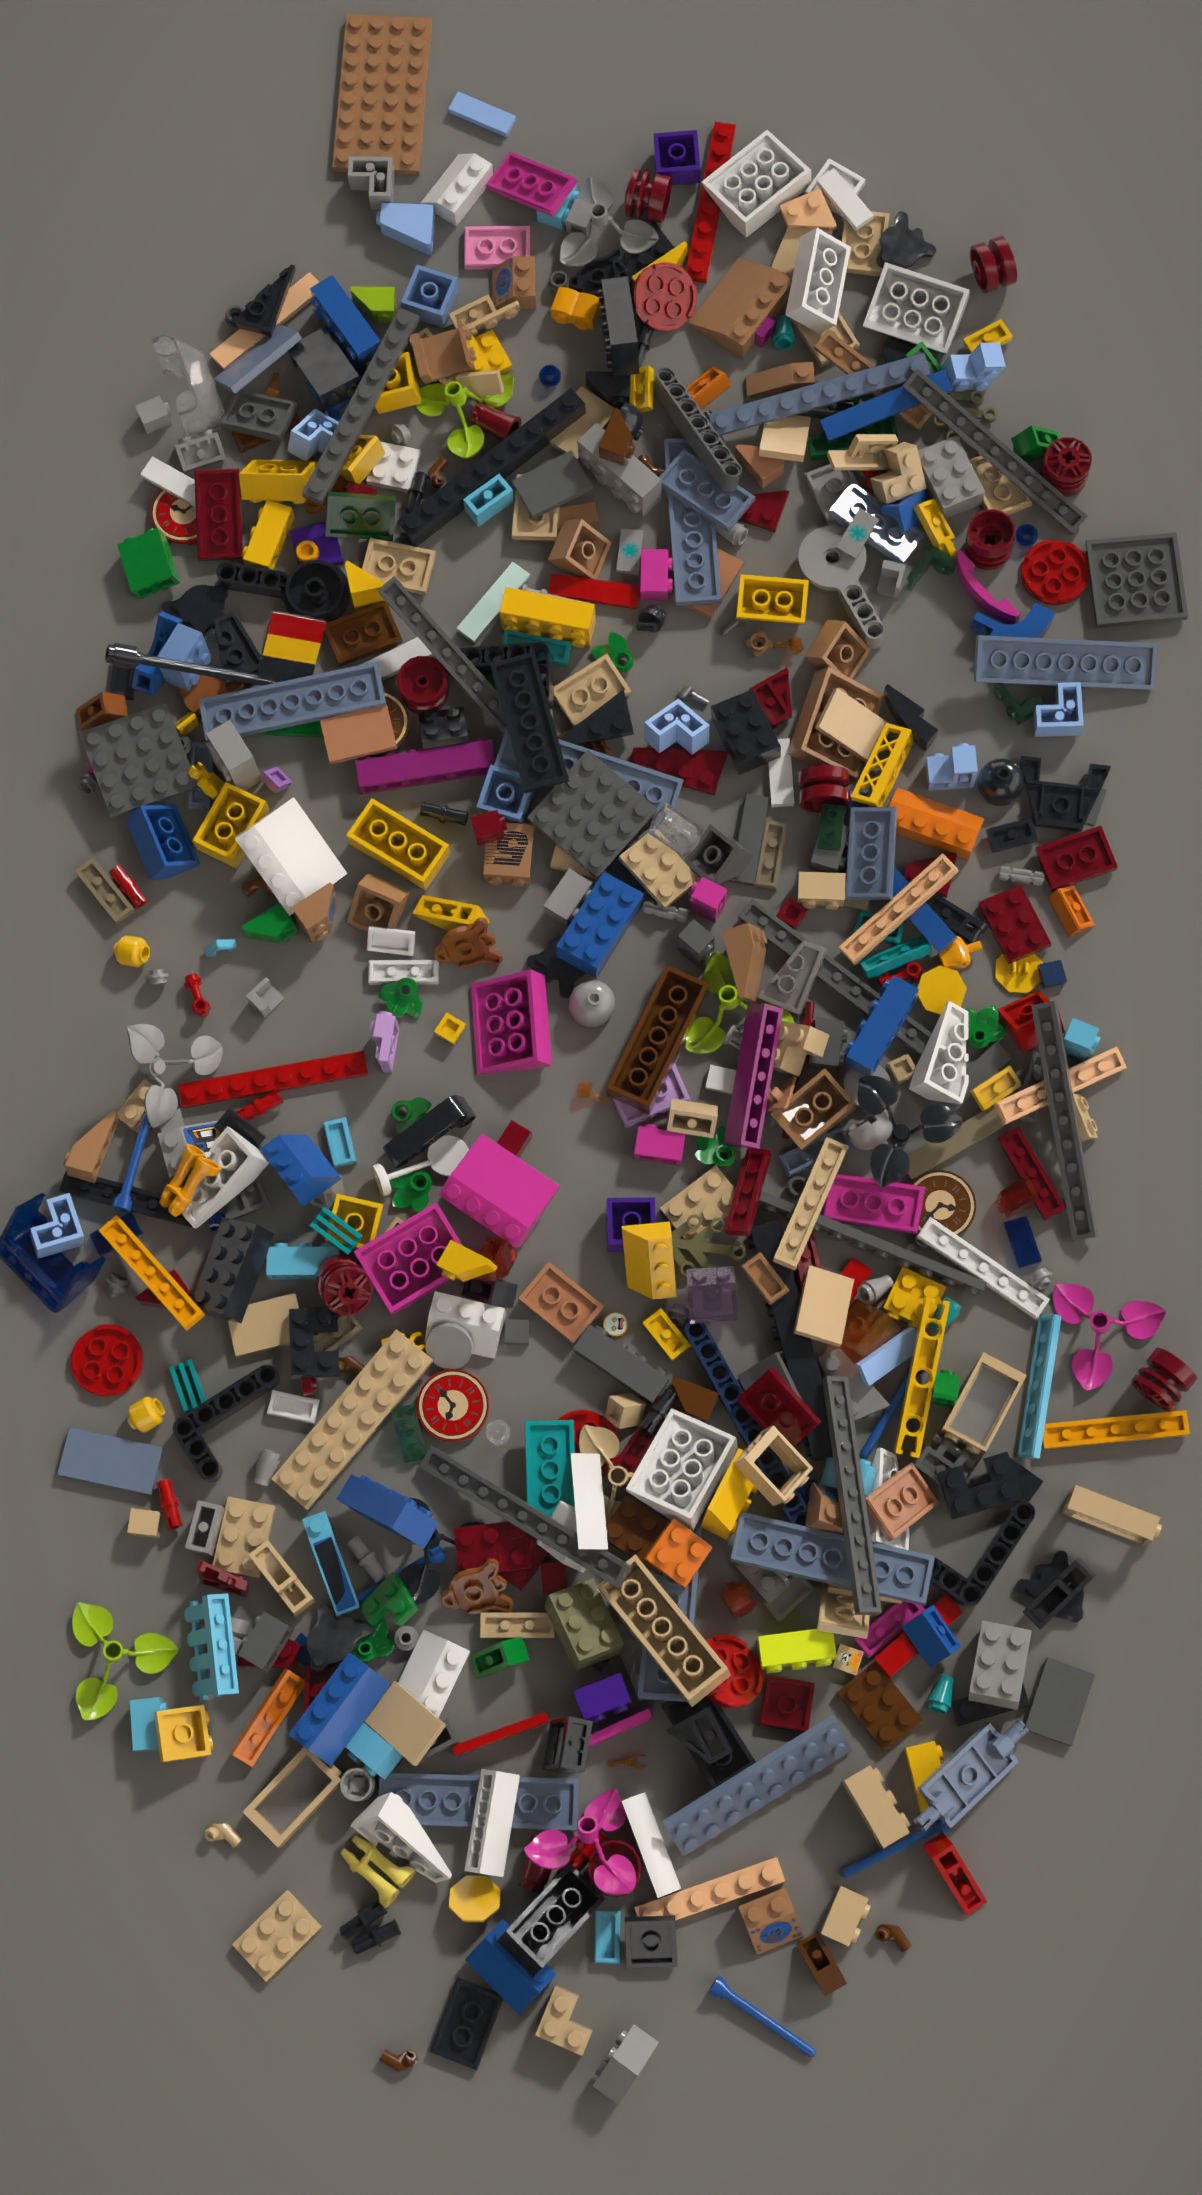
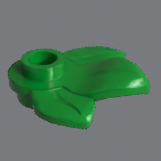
[591,632,634,673]
[378,977,423,1020]
[966,1005,1008,1049]
[391,1097,432,1135]
[694,1126,735,1168]
[389,1171,432,1213]
[353,1619,396,1663]

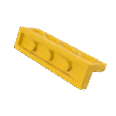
[851,723,914,807]

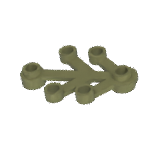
[933,390,997,456]
[671,1214,748,1280]

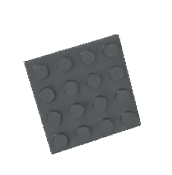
[1085,533,1188,628]
[79,703,198,819]
[527,750,658,879]

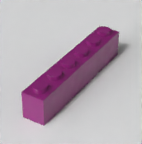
[355,738,495,795]
[724,1004,783,1149]

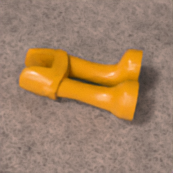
[159,1144,221,1217]

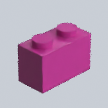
[640,549,673,601]
[689,877,727,923]
[634,1124,686,1166]

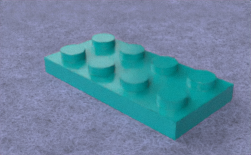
[524,1420,575,1517]

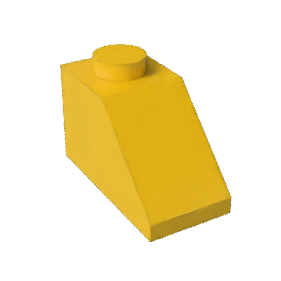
[436,1240,497,1282]

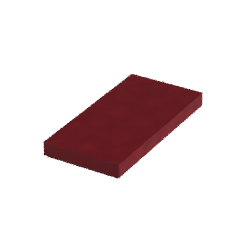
[194,468,243,561]

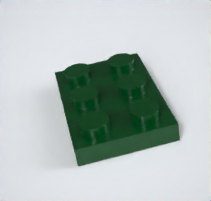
[325,492,396,541]

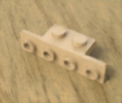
[449,294,520,336]
[827,434,898,471]

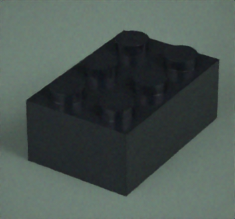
[711,689,781,775]

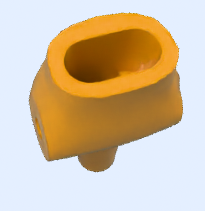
[937,936,982,969]

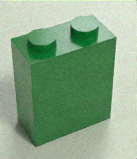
[117,528,180,599]

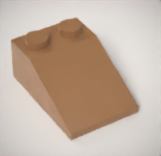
[721,923,767,1003]
[771,1068,857,1150]

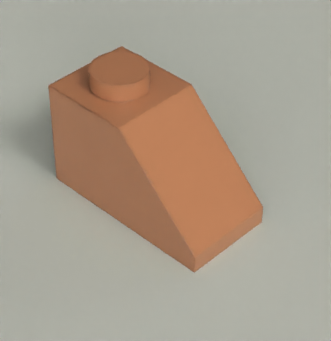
[735,444,784,489]

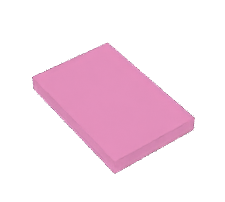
[464,226,530,270]

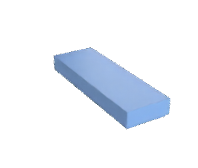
[448,91,516,138]
[856,1326,917,1386]

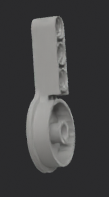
[798,525,885,649]

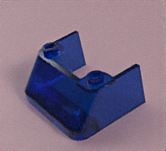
[0,1192,106,1313]

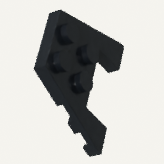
[1020,756,1111,831]

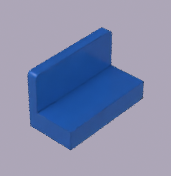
[881,489,927,531]
[902,1605,962,1668]

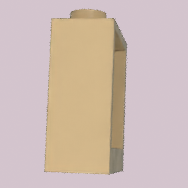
[734,1425,813,1506]

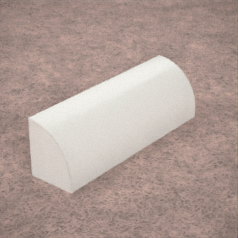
[465,1769,520,1877]
[622,1792,681,1898]

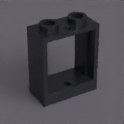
[542,1716,593,1774]

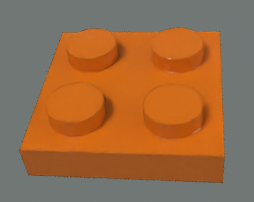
[644,1518,713,1588]

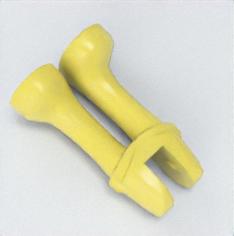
[340,1835,416,1908]

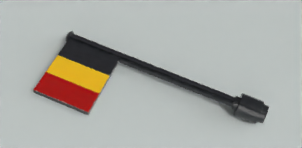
[105,610,326,686]

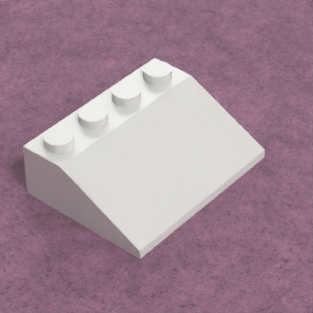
[702,130,812,238]
[863,262,970,354]
[235,797,347,916]
[626,1408,738,1530]

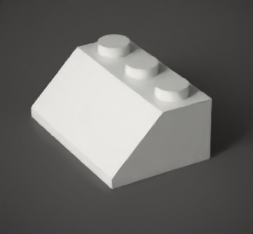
[421,153,494,227]
[424,1291,506,1359]
[398,1629,470,1718]

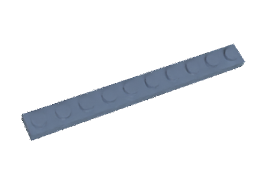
[708,353,931,436]

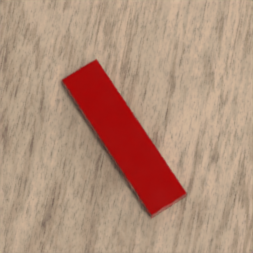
[548,573,641,610]
[873,1594,963,1678]
[452,1712,550,1756]

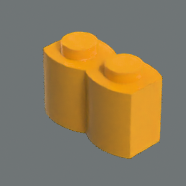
[550,287,601,330]

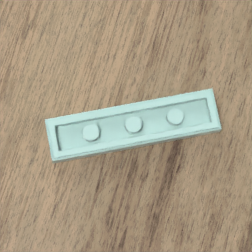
[456,562,531,644]

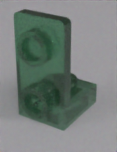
[907,546,957,591]
[993,683,1044,725]
[817,804,845,851]
[392,1403,427,1463]

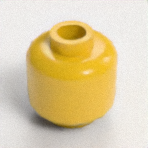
[113,935,150,967]
[127,1397,165,1433]

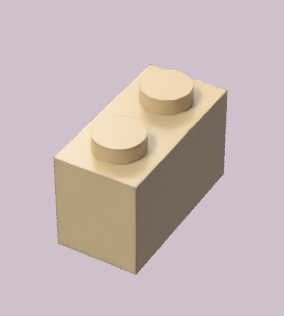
[797,872,846,910]
[667,1098,718,1138]
[820,1886,871,1946]

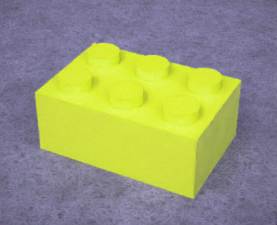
[757,1629,837,1673]

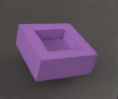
[260,767,292,793]

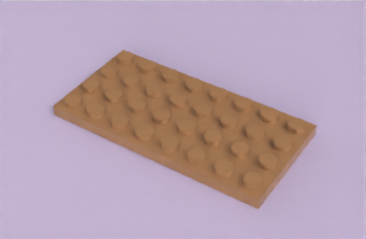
[332,14,433,176]

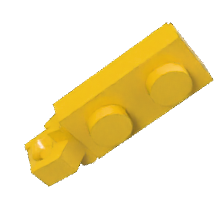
[914,498,957,562]

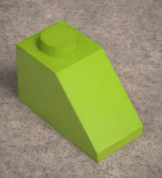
[351,286,397,323]

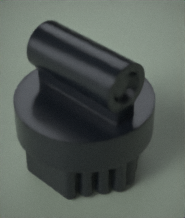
[636,605,666,632]

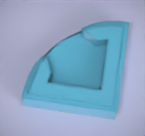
[204,939,237,957]

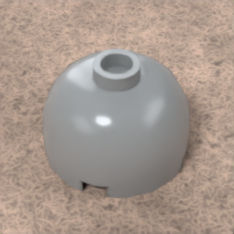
[568,980,615,1027]
[844,1109,893,1151]

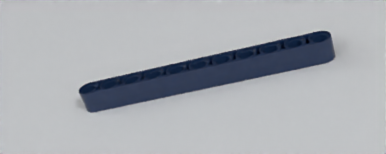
[685,1319,807,1524]

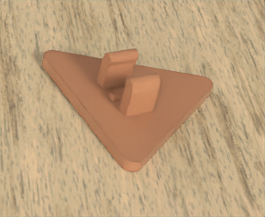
[766,1075,797,1111]

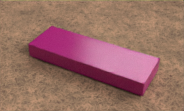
[853,1601,925,1658]
[588,1708,652,1748]

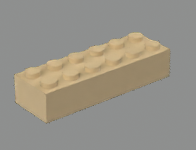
[596,1554,731,1707]

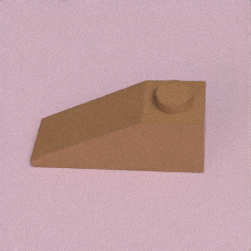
[746,362,815,398]
[63,1111,119,1183]

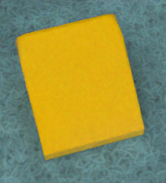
[174,712,199,736]

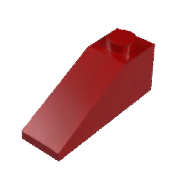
[922,1832,987,1916]

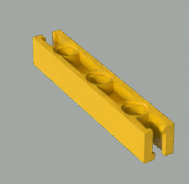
[893,1297,950,1458]

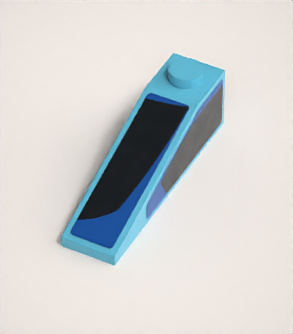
[302,1511,360,1616]

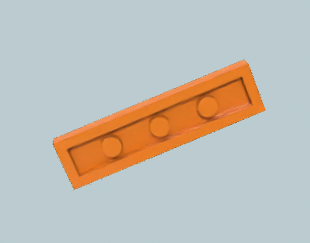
[230,1668,305,1767]

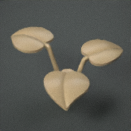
[579,1425,634,1525]

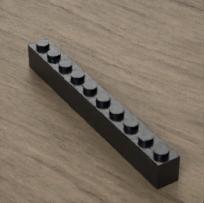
[397,388,586,547]
[747,1220,833,1462]

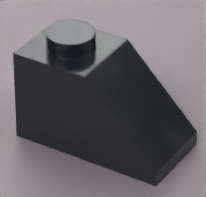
[586,371,631,408]
[462,1275,518,1308]

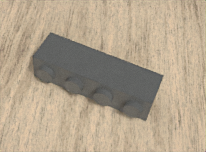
[573,1324,669,1405]

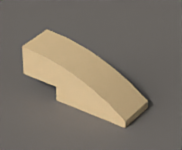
[248,1540,315,1617]

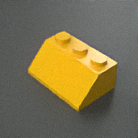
[239,459,317,504]
[736,574,809,624]
[622,1222,677,1299]
[701,1448,759,1540]

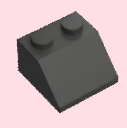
[684,824,754,885]

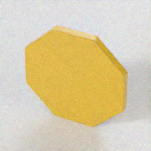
[995,954,1043,994]
[918,965,967,1015]
[449,1875,501,1922]

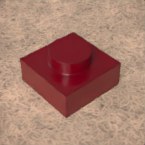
[776,898,808,930]
[301,1378,319,1397]

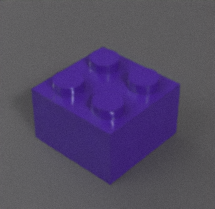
[653,130,701,185]
[606,1197,656,1252]
[573,1673,632,1725]

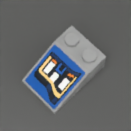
[157,1120,221,1181]

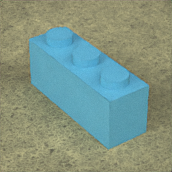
[266,1243,341,1280]

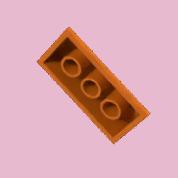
[889,788,984,861]

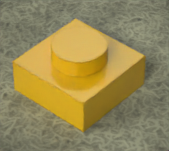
[434,1012,467,1045]

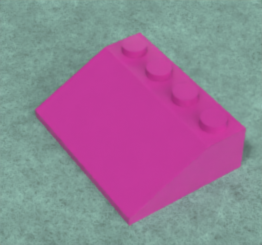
[471,969,552,1075]
[438,1134,560,1248]
[354,1202,463,1316]

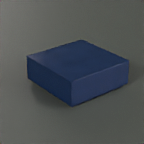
[1037,960,1067,988]

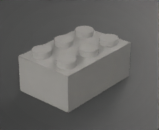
[918,436,985,519]
[206,720,262,791]
[968,1620,1032,1710]

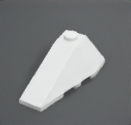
[909,1001,969,1104]
[181,1126,270,1229]
[867,1448,909,1550]
[351,1792,452,1883]

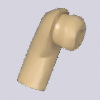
[204,1823,243,1848]

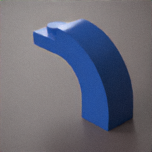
[971,603,1055,638]
[132,612,183,696]

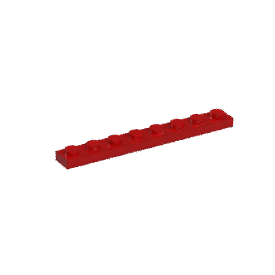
[686,121,736,284]
[179,1051,368,1109]

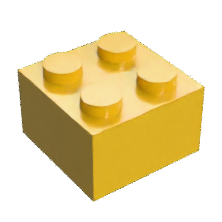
[367,352,421,414]
[325,1194,384,1249]

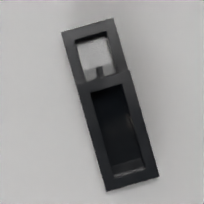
[883,684,938,751]
[1023,1557,1095,1630]

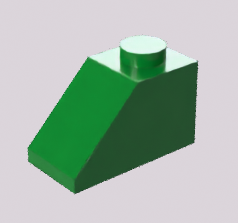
[1011,425,1060,461]
[241,903,298,944]
[930,1370,960,1409]
[470,1637,530,1679]

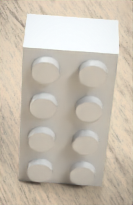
[785,228,851,334]

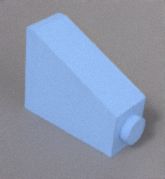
[376,203,435,255]

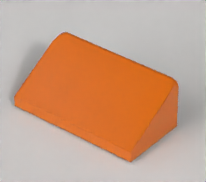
[686,366,731,410]
[1048,885,1095,936]

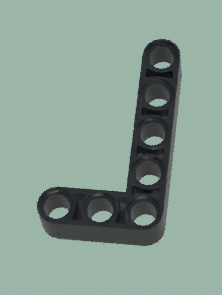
[444,642,554,710]
[173,1364,280,1482]
[930,1501,1035,1608]

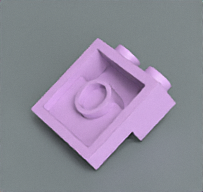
[370,1011,400,1074]

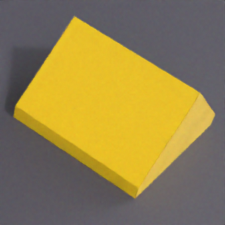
[339,435,386,484]
[345,560,388,611]

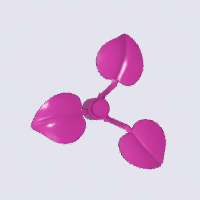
[1053,1284,1166,1391]
[524,1788,636,1895]

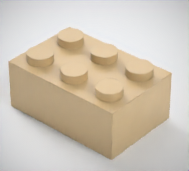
[842,1765,911,1849]

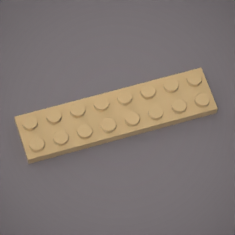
[271,1329,434,1510]

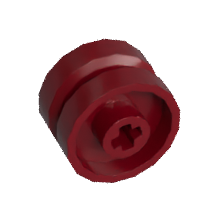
[970,236,1017,293]
[397,656,449,714]
[798,765,850,813]

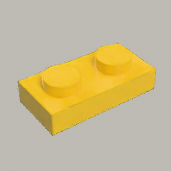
[962,319,1013,354]
[630,365,654,413]
[970,1066,1023,1111]
[642,1308,691,1361]

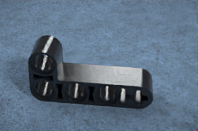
[383,1095,476,1168]

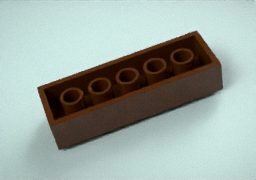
[607,965,709,1115]

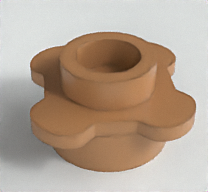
[746,631,773,657]

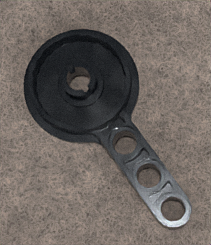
[216,560,351,623]

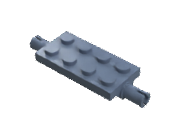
[914,1720,1029,1832]

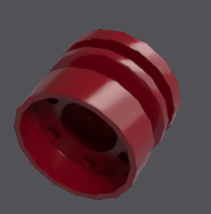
[625,169,672,223]
[1040,437,1092,497]
[965,509,1016,570]
[315,1255,373,1316]
[1131,1347,1197,1412]
[588,1840,642,1898]

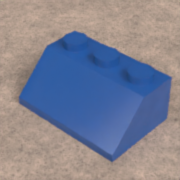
[125,804,200,880]
[260,1134,341,1207]
[465,1919,557,2015]

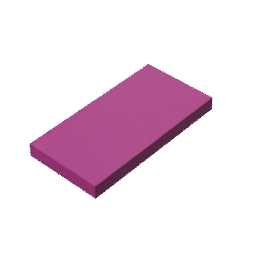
[485,152,578,217]
[823,1173,925,1235]

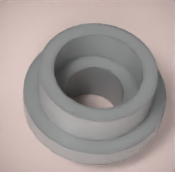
[391,424,411,446]
[145,969,169,985]
[1030,1268,1053,1290]
[394,1626,419,1651]

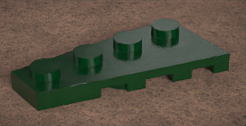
[807,416,900,461]

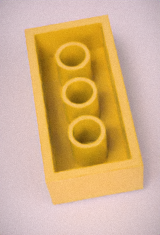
[499,587,596,648]
[346,798,451,891]

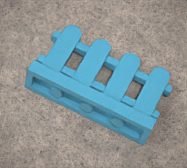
[184,1594,239,1701]

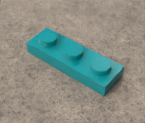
[502,630,572,667]
[859,935,933,979]

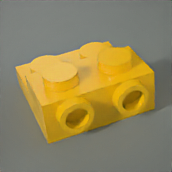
[464,329,513,375]
[882,1267,946,1331]
[154,1705,213,1763]

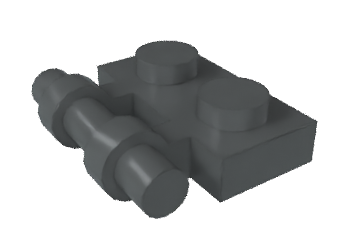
[914,1433,977,1485]

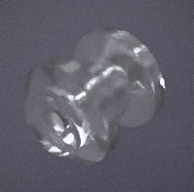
[486,1420,511,1447]

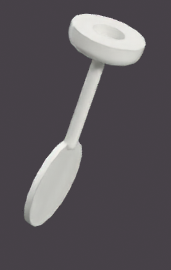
[372,1135,469,1197]

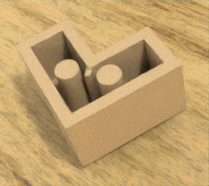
[871,442,927,504]
[773,1021,829,1077]
[535,1985,593,2056]

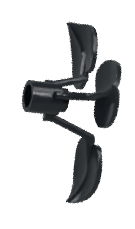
[857,1076,963,1188]
[399,1497,484,1605]

